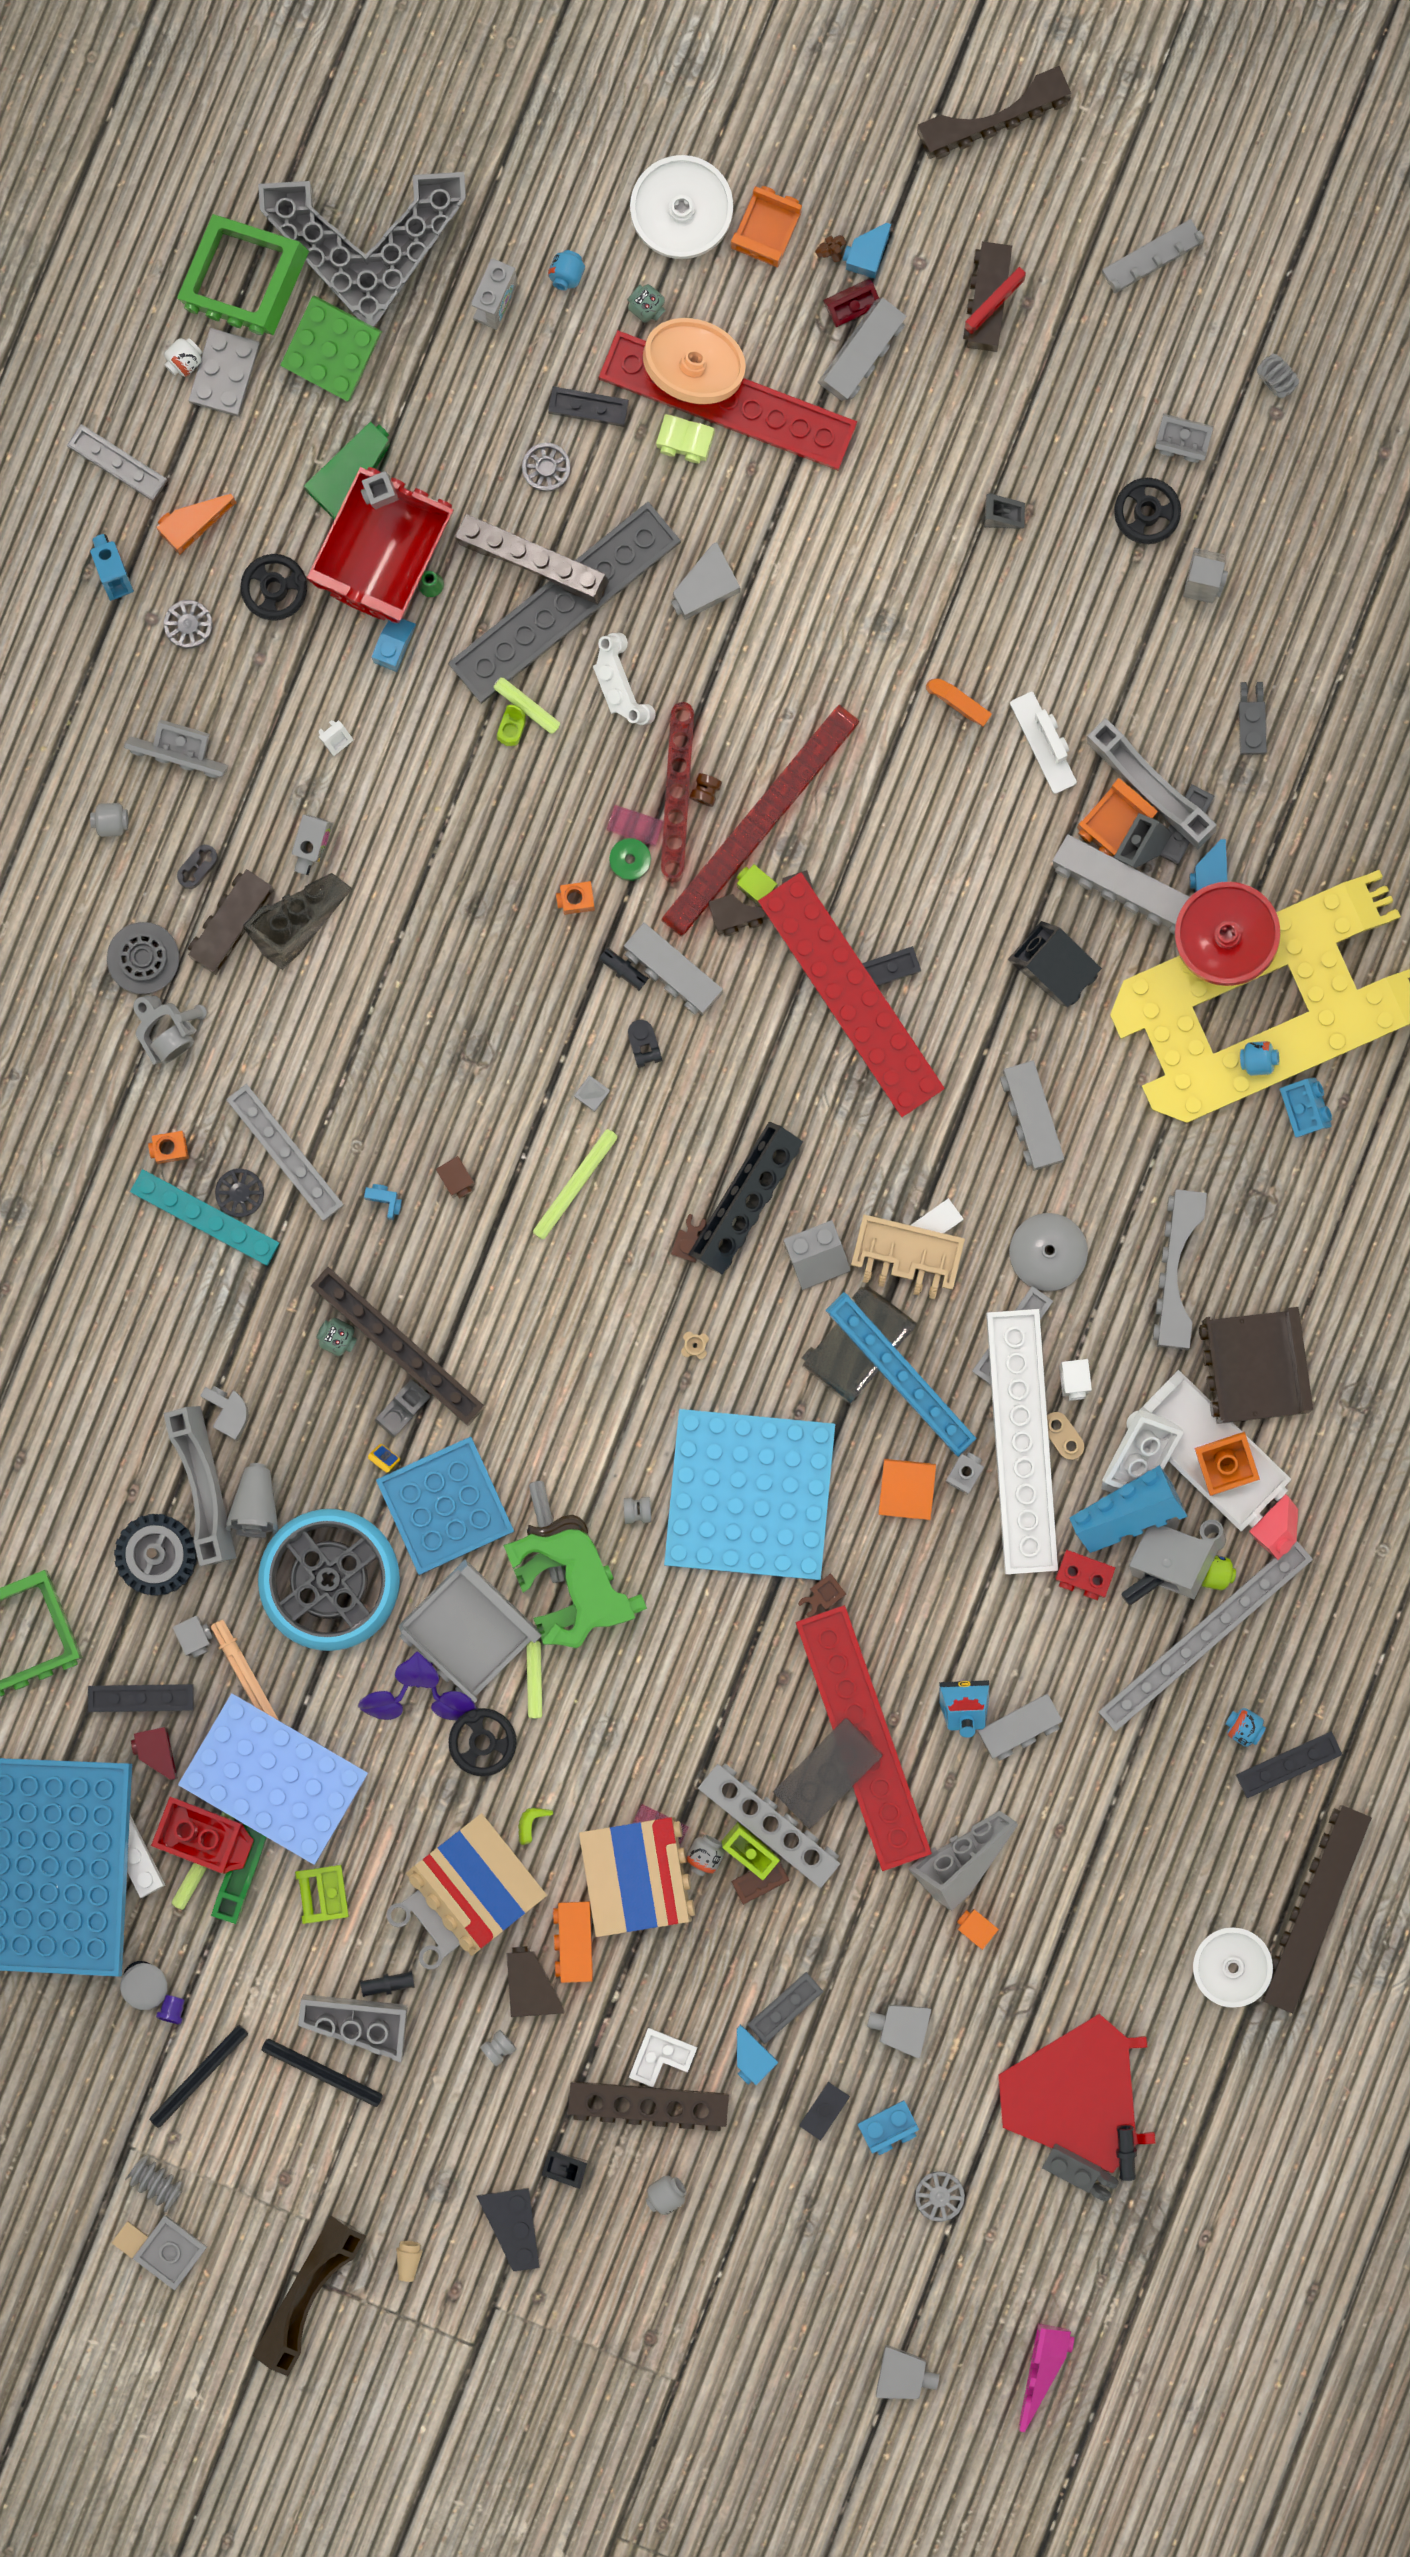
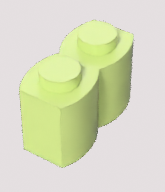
[656,414,715,464]

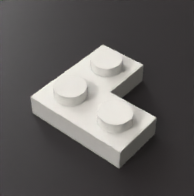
[629,2028,697,2087]

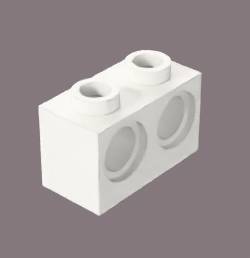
[1059,1359,1092,1401]

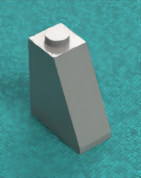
[671,542,740,620]

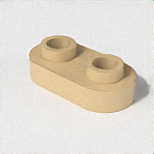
[1047,1412,1084,1460]

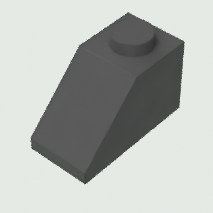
[1114,813,1172,868]

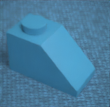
[843,223,891,279]
[371,619,416,672]
[1189,839,1228,893]
[737,2024,778,2085]

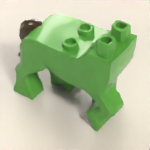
[503,1515,647,1648]

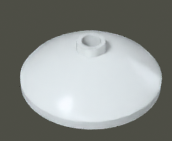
[1193,1928,1273,2008]

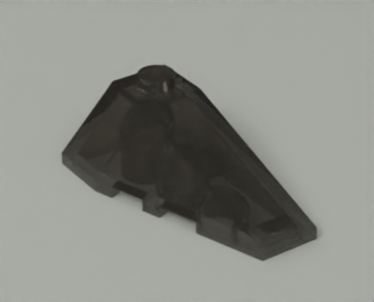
[243,873,351,970]

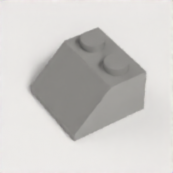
[783,1220,851,1290]

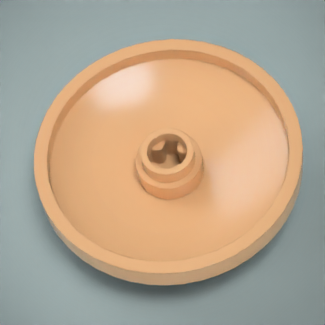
[643,318,746,404]

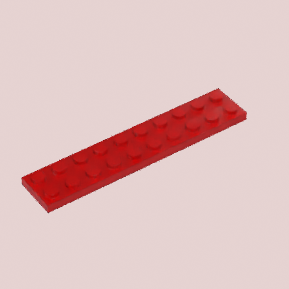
[599,330,857,471]
[758,872,945,1118]
[795,1605,932,1871]

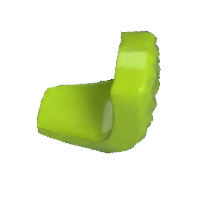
[497,705,526,746]
[518,1808,553,1845]

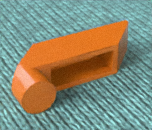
[926,679,992,727]

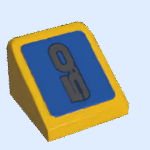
[368,1444,400,1474]

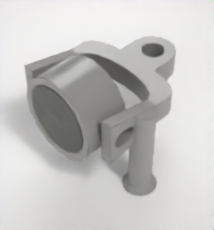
[133,996,207,1065]

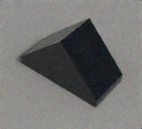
[542,2150,588,2189]

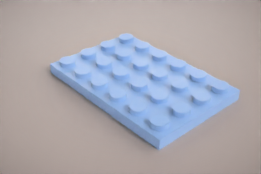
[178,1693,368,1865]

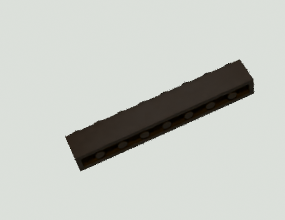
[311,1267,485,1426]
[1261,1805,1372,2014]

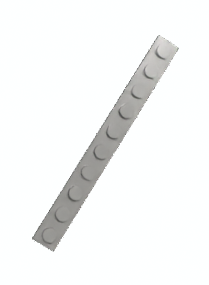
[1098,1541,1313,1732]

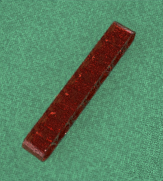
[661,702,694,883]

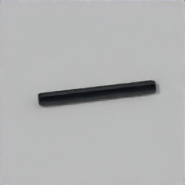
[149,2025,248,2128]
[261,2039,383,2107]

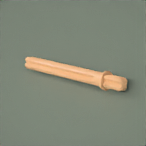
[211,1620,278,1720]

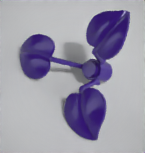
[358,1651,478,1721]

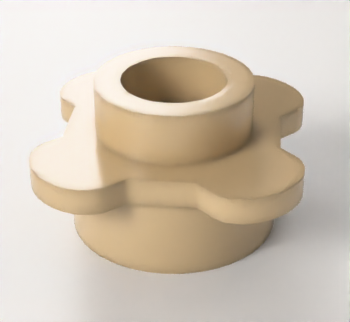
[681,1332,709,1359]

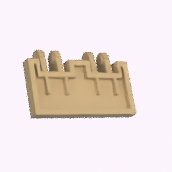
[851,1214,965,1299]

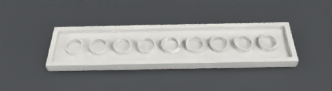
[986,1309,1058,1574]

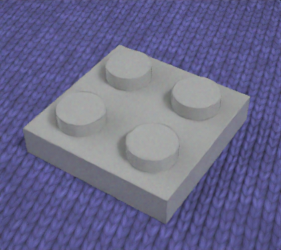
[133,2215,207,2290]

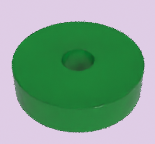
[609,838,651,881]

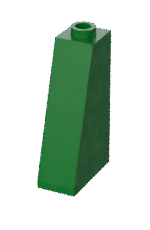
[304,422,390,520]

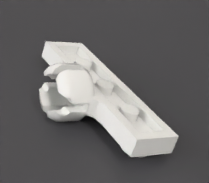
[127,1815,166,1898]

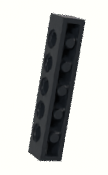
[688,1122,803,1275]

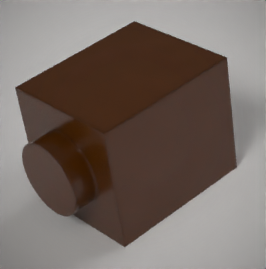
[436,1156,475,1199]

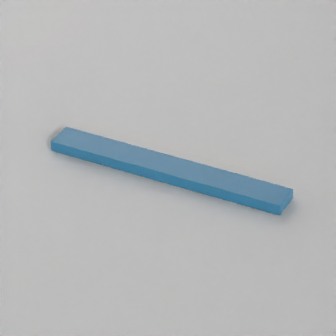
[825,1292,977,1457]

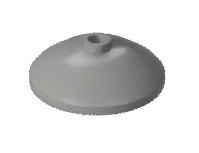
[1009,1213,1088,1291]

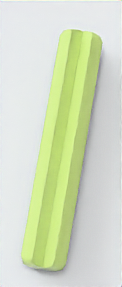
[494,678,560,734]
[526,1641,542,1718]

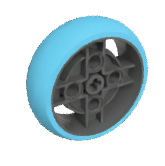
[258,1509,400,1651]

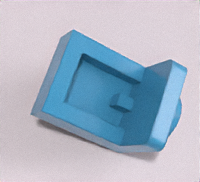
[364,1184,402,1220]

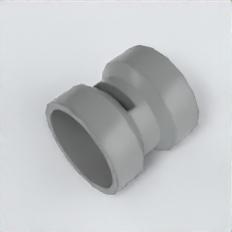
[624,1497,651,1524]
[480,2030,516,2067]

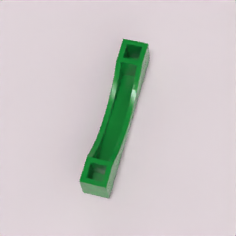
[211,1823,267,1924]

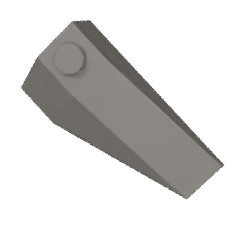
[909,1811,1018,1911]

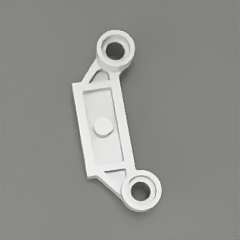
[593,633,655,725]

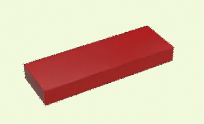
[965,267,1026,334]

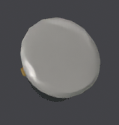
[120,1961,167,2010]

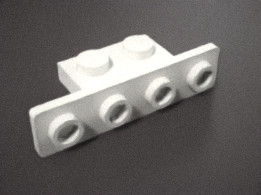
[1010,692,1077,794]

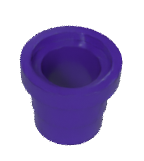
[156,1995,185,2025]

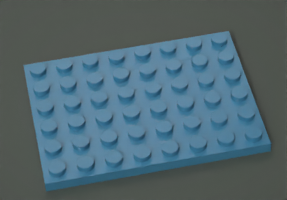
[0,1758,132,1977]

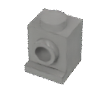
[945,1452,984,1495]

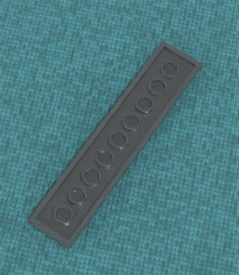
[448,502,681,704]

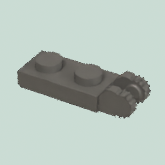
[1238,682,1267,755]
[1042,2144,1119,2201]

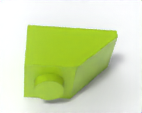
[721,1822,780,1880]

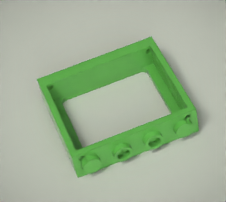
[177,214,309,336]
[0,1570,83,1697]

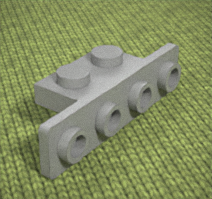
[124,720,228,778]

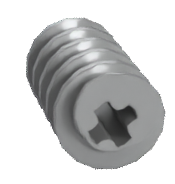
[125,2155,183,2212]

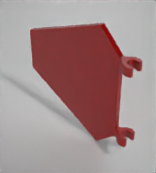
[998,2014,1156,2173]

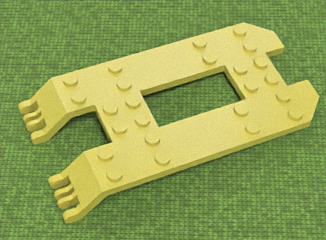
[1110,870,1410,1123]

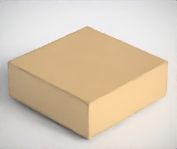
[111,2221,149,2259]

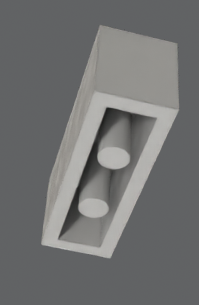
[977,1693,1063,1761]

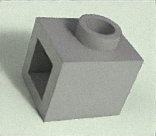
[361,471,399,509]
[173,1616,213,1658]

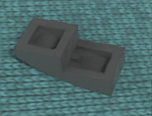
[375,1379,431,1438]

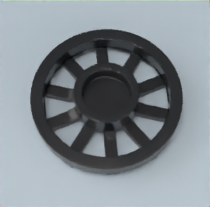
[215,1169,264,1218]

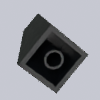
[1008,921,1102,1007]

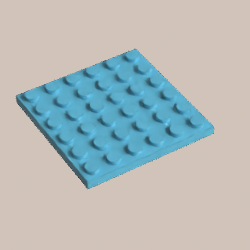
[664,1409,835,1580]

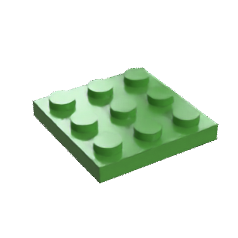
[280,296,382,402]

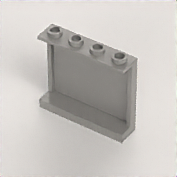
[399,1559,542,1702]

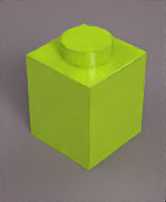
[736,864,777,907]

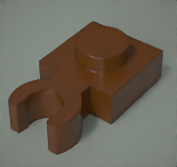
[671,1214,706,1263]
[798,1573,846,1617]

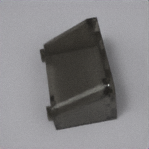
[802,1286,918,1406]

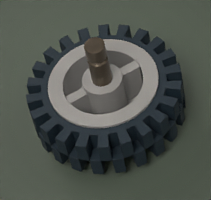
[114,1514,197,1596]

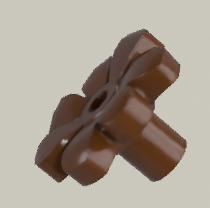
[815,235,846,262]

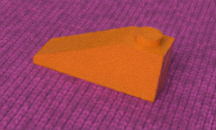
[156,494,236,555]

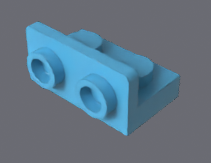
[1280,1078,1332,1138]
[857,2100,919,2155]

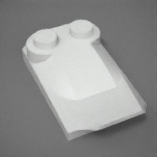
[1101,1410,1184,1493]

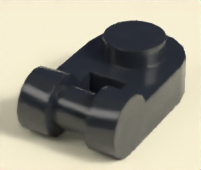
[628,1020,663,1068]

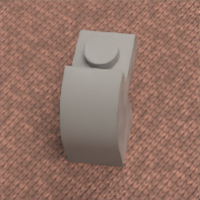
[200,1386,249,1441]

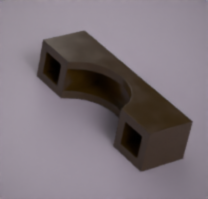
[708,870,814,937]

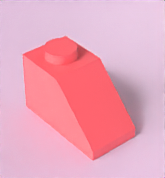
[1249,1494,1298,1560]

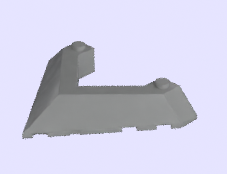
[258,172,466,327]

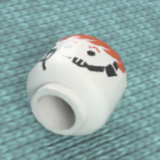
[164,338,202,377]

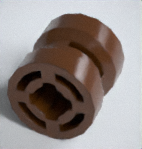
[689,773,722,807]

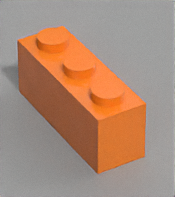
[553,1901,593,1983]

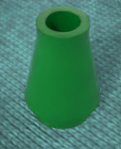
[418,571,444,597]

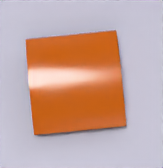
[878,1459,936,1520]

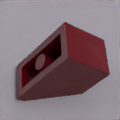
[131,1727,178,1780]

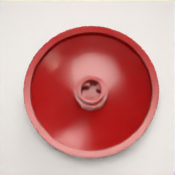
[1175,882,1280,986]

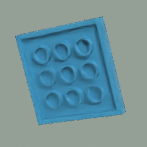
[376,1436,515,1575]

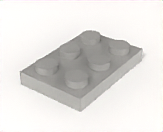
[188,328,260,417]

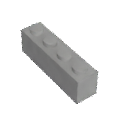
[818,297,907,401]
[624,923,723,1016]
[1000,1060,1064,1171]

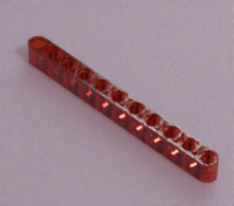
[661,704,860,937]

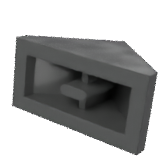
[984,493,1025,529]

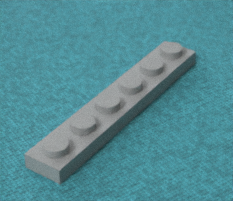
[226,1083,344,1221]

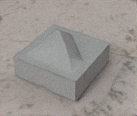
[574,1075,610,1112]

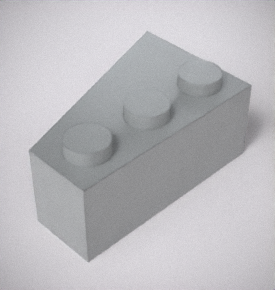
[1183,547,1228,604]

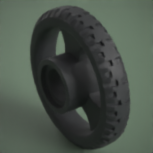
[1114,477,1181,544]
[240,554,307,621]
[448,1708,517,1776]

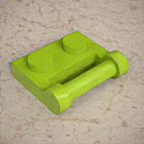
[295,1865,349,1924]

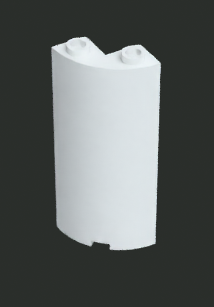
[1140,1370,1291,1531]

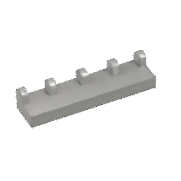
[1102,219,1204,294]

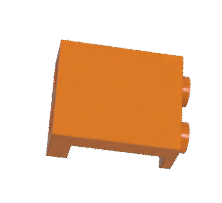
[731,186,802,268]
[1077,778,1158,858]

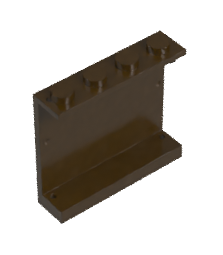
[1199,1307,1313,1424]

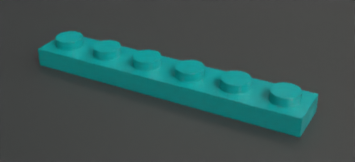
[130,1169,280,1266]

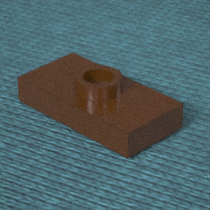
[731,1861,790,1905]

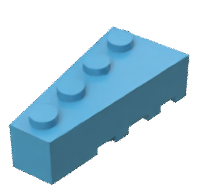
[1069,1465,1188,1553]

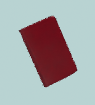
[823,279,879,327]

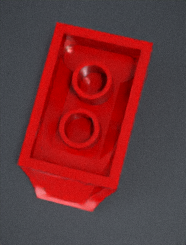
[151,1797,254,1874]

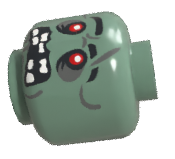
[627,284,665,323]
[316,1318,357,1356]

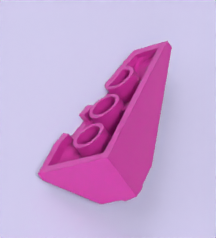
[1018,2323,1074,2432]

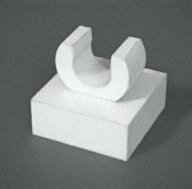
[319,720,353,756]

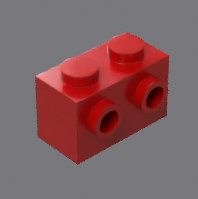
[1055,1549,1116,1601]

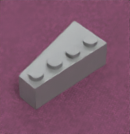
[298,1994,408,2063]

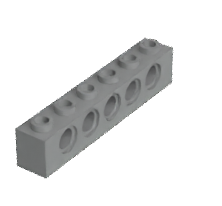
[698,1763,840,1888]

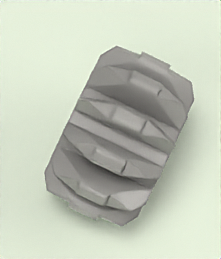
[1257,353,1299,399]

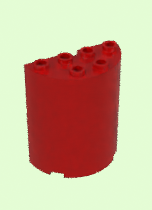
[307,467,454,623]

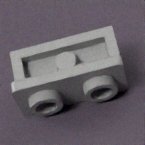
[1155,414,1214,463]

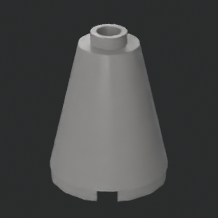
[226,1463,278,1538]

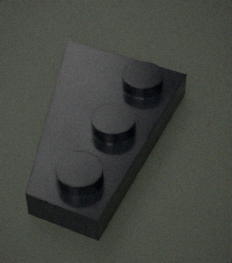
[476,2188,540,2272]

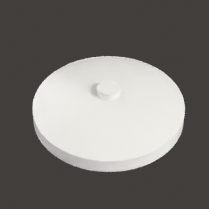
[630,155,733,259]

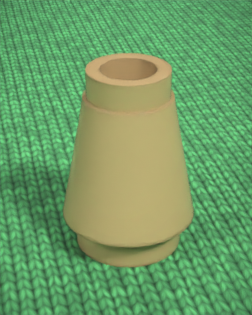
[396,2241,423,2282]

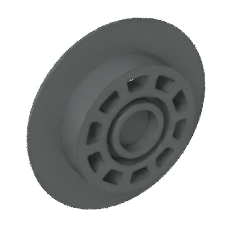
[107,922,179,994]

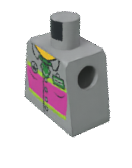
[292,814,333,875]

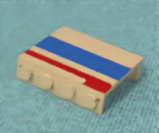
[406,1813,547,1956]
[579,1817,695,1937]

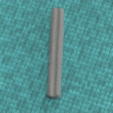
[529,1481,566,1583]

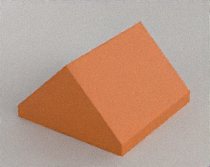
[1194,1432,1260,1496]

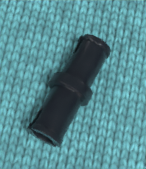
[598,947,649,991]
[360,1971,415,1997]
[1116,2125,1137,2181]

